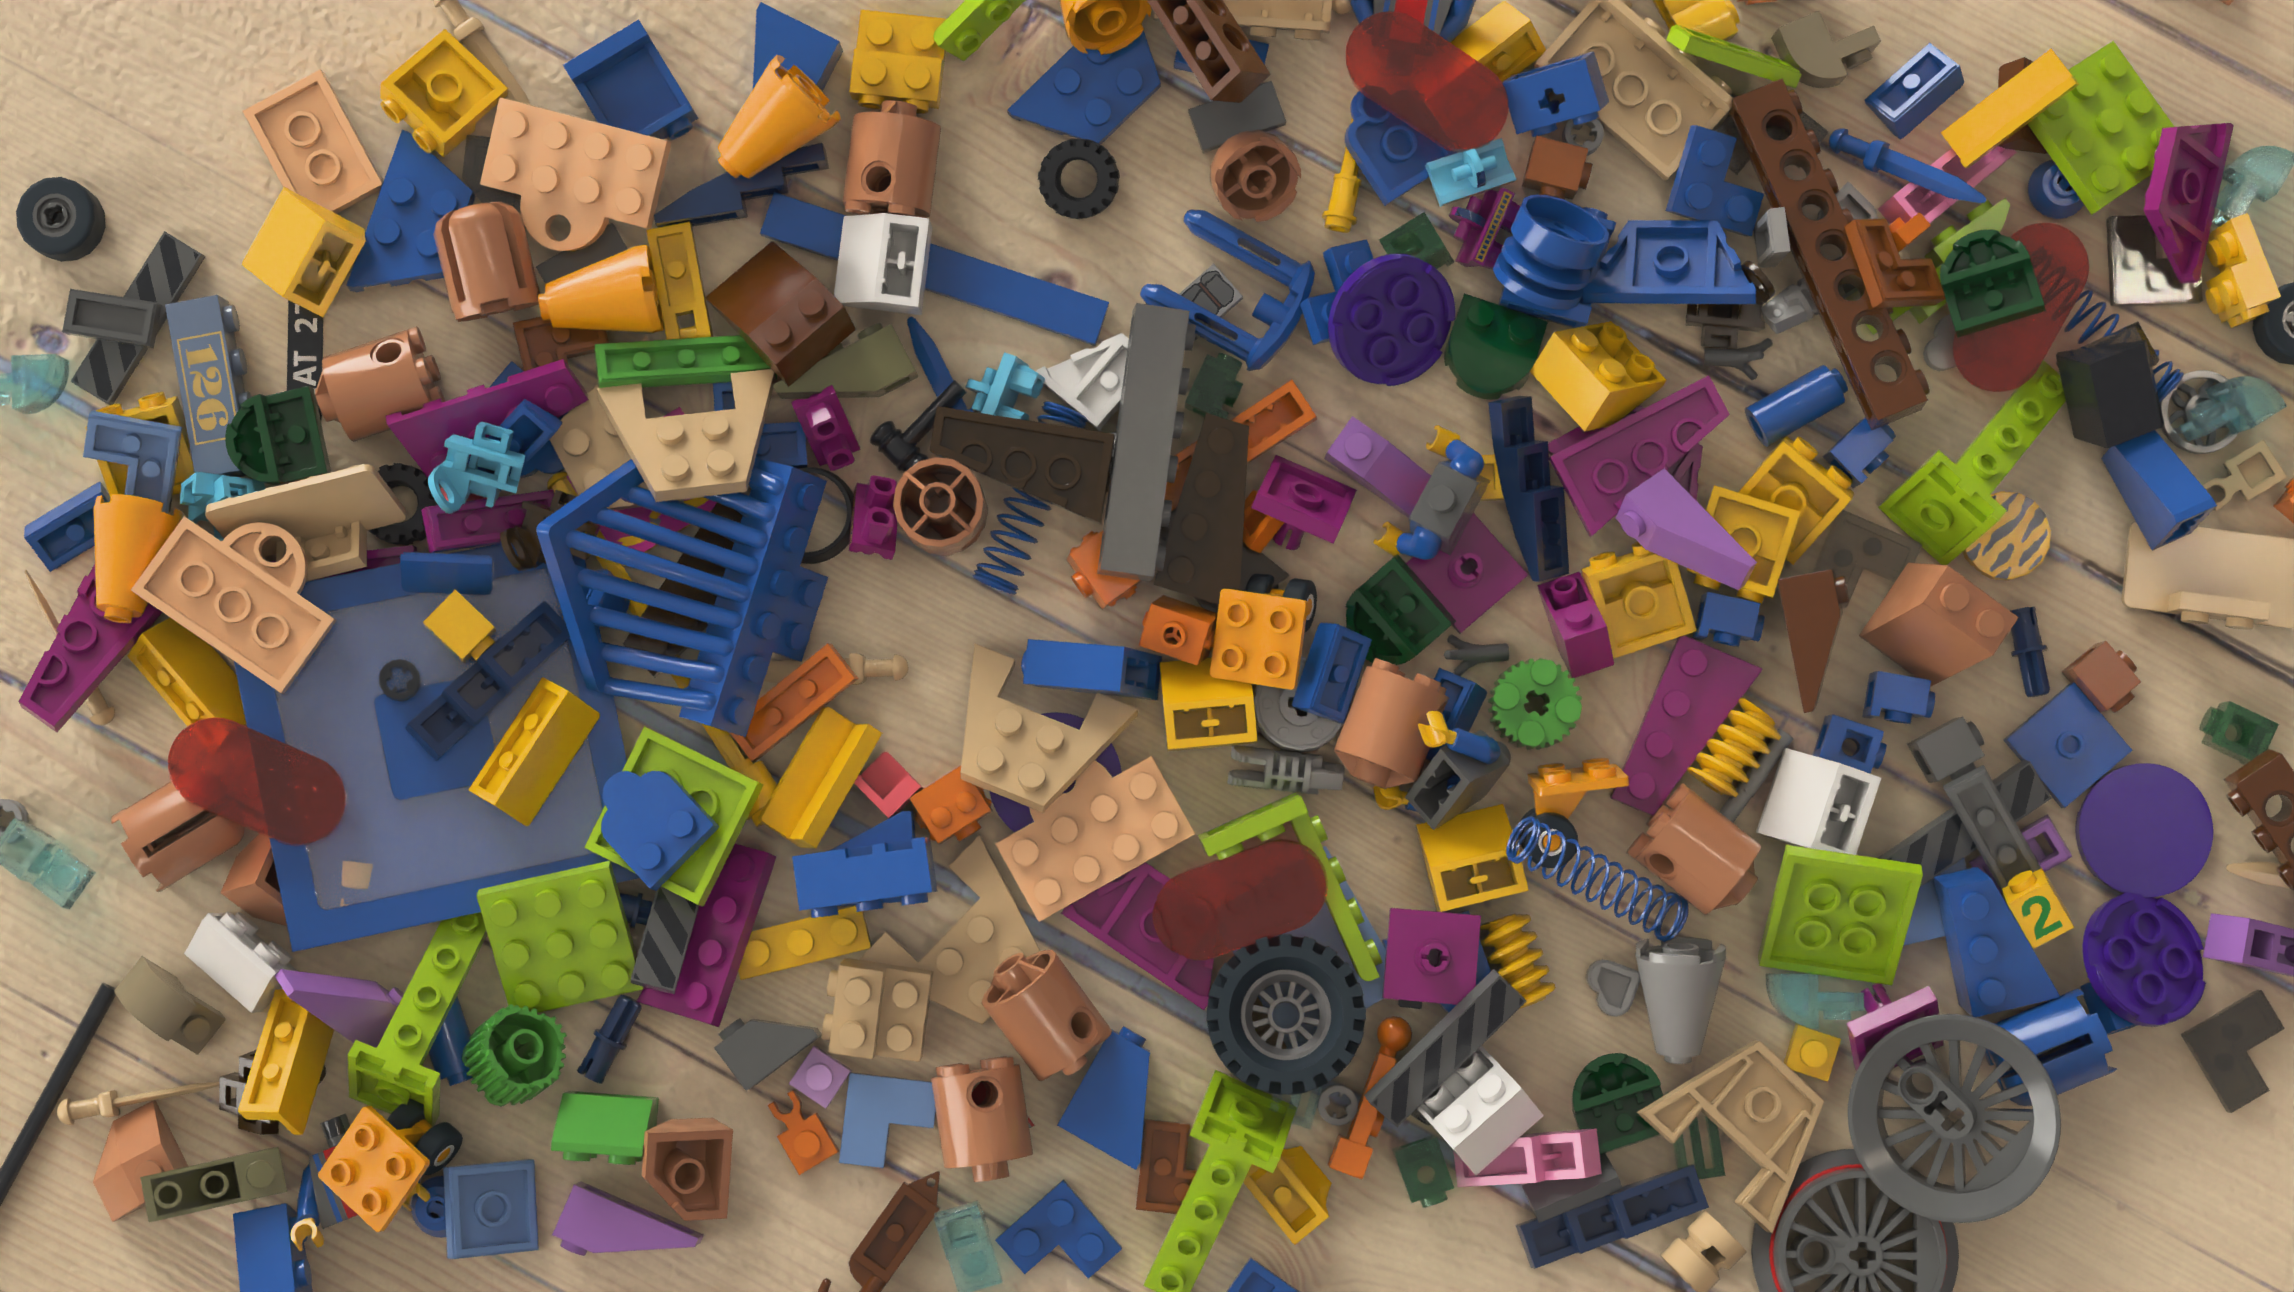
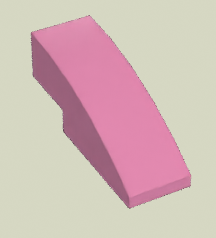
[1878,146,2017,224]
[1453,1128,1602,1187]

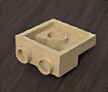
[822,958,933,1062]

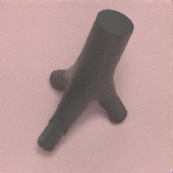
[1704,338,1773,380]
[1444,635,1509,676]

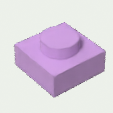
[789,1046,852,1109]

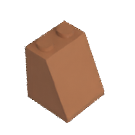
[1859,563,2019,687]

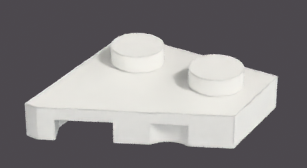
[1036,333,1129,431]

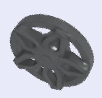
[2160,370,2244,454]

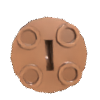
[842,101,941,218]
[315,326,446,442]
[893,457,988,556]
[1334,658,1449,789]
[1626,783,1761,915]
[981,950,1112,1081]
[931,1056,1033,1182]

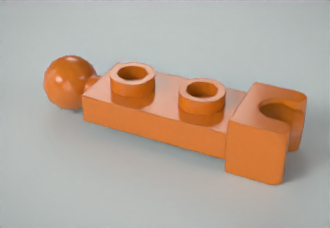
[1328,1016,1412,1179]

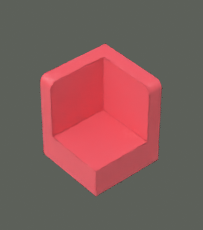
[854,752,923,818]

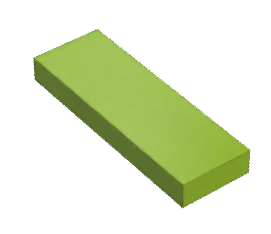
[1666,25,1802,89]

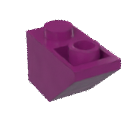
[1537,572,1614,678]

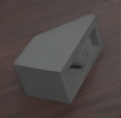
[714,1018,822,1091]

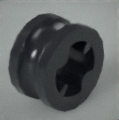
[379,659,421,701]

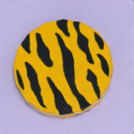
[1963,491,2051,581]

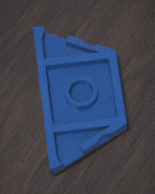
[1007,30,1161,145]
[347,130,476,292]
[1582,220,1756,304]

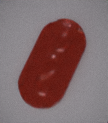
[1346,11,1508,152]
[1953,223,2089,392]
[168,718,346,846]
[1153,839,1328,960]

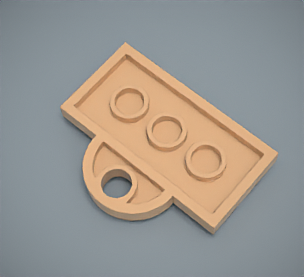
[480,98,672,251]
[131,516,337,694]
[995,756,1195,922]

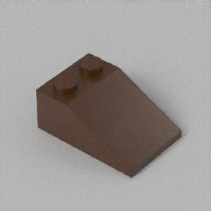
[705,241,856,387]
[1777,568,1850,713]

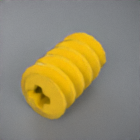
[1687,697,1781,798]
[1480,913,1556,1009]

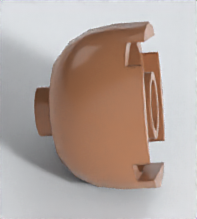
[1210,130,1301,222]

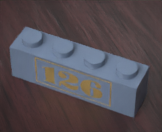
[165,295,252,477]

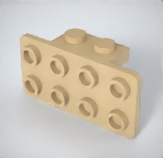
[205,464,406,582]
[2121,521,2294,630]

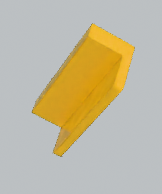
[1402,1,1546,131]
[1941,48,2079,168]
[127,617,247,756]
[468,677,600,826]
[758,707,883,849]
[238,989,334,1135]

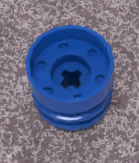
[1493,195,1609,310]

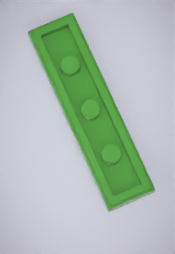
[594,335,777,388]

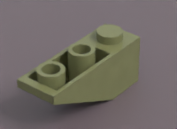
[773,323,918,399]
[140,1147,287,1222]

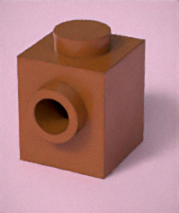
[1522,136,1593,200]
[2062,641,2141,713]

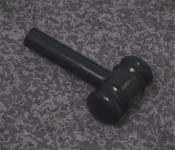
[870,380,967,473]

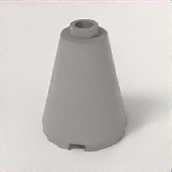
[1635,937,1726,1064]

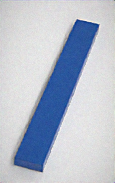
[760,192,1109,346]

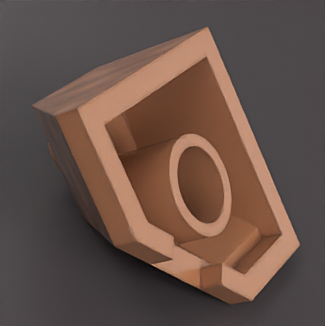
[220,826,287,926]
[93,1100,188,1222]
[642,1117,733,1221]

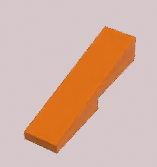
[1164,380,1317,512]

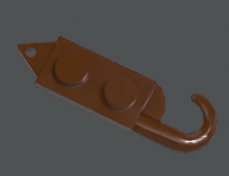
[818,1171,941,1292]

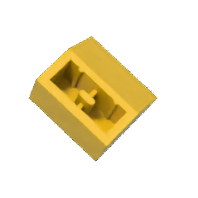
[242,187,366,317]
[1530,321,1667,431]
[1159,658,1258,751]
[1416,804,1529,912]

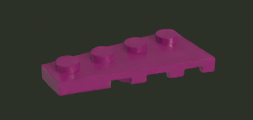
[385,359,589,485]
[1549,375,1730,537]
[18,564,163,733]
[1610,635,1763,816]
[636,843,776,1027]

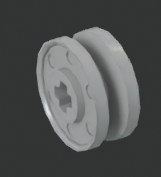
[1254,657,1343,753]

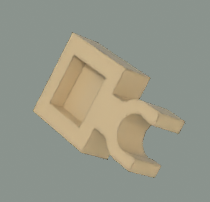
[2202,440,2288,511]

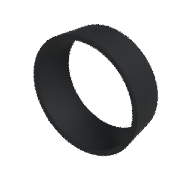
[799,467,854,564]

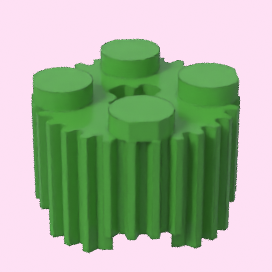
[1488,658,1582,750]
[462,1004,567,1107]

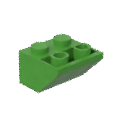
[551,1091,659,1165]

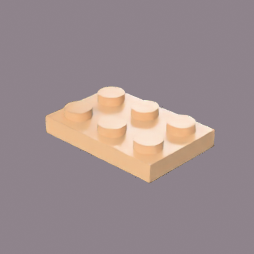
[243,69,383,214]

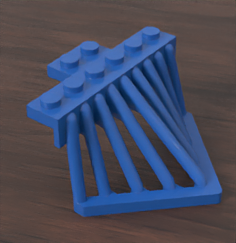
[536,459,828,737]

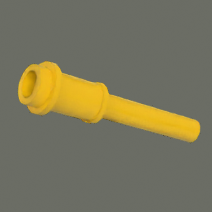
[1322,91,1362,233]

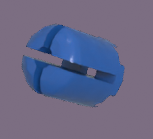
[1985,988,2117,1106]

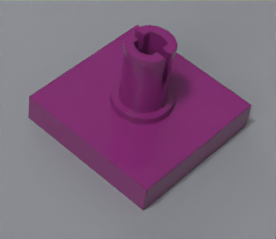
[1251,455,1357,550]
[1406,513,1528,634]
[1382,908,1481,1005]
[1846,984,1944,1072]

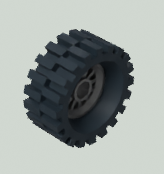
[1207,934,1366,1095]

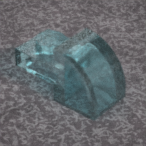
[2212,146,2294,226]
[0,354,69,414]
[2179,376,2287,442]
[0,818,96,909]
[1766,973,1864,1029]
[934,1200,1002,1292]

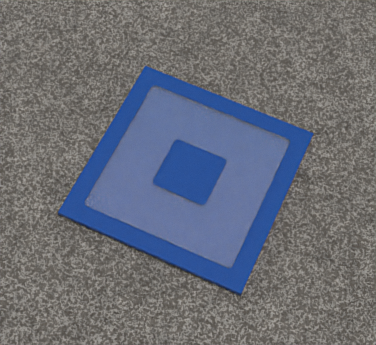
[234,543,640,952]

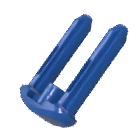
[1140,209,1315,371]

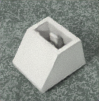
[834,213,932,315]
[1756,748,1881,855]
[184,912,297,1013]
[1417,1045,1544,1175]

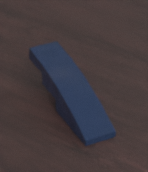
[654,143,829,228]
[1488,396,1569,582]
[405,601,570,761]
[1516,1164,1709,1269]

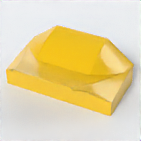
[1243,1146,1332,1245]

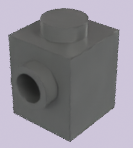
[1907,716,1985,783]

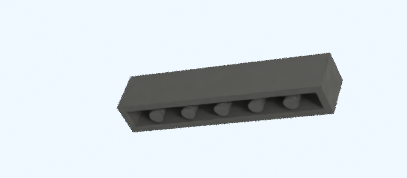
[1097,303,1196,582]

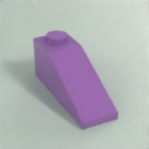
[1324,416,1431,518]
[1615,468,1757,590]
[2203,913,2294,977]
[275,969,404,1048]
[552,1181,704,1256]

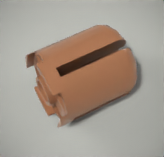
[434,202,540,322]
[111,768,245,892]

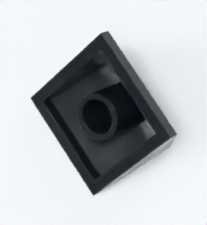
[2056,340,2164,449]

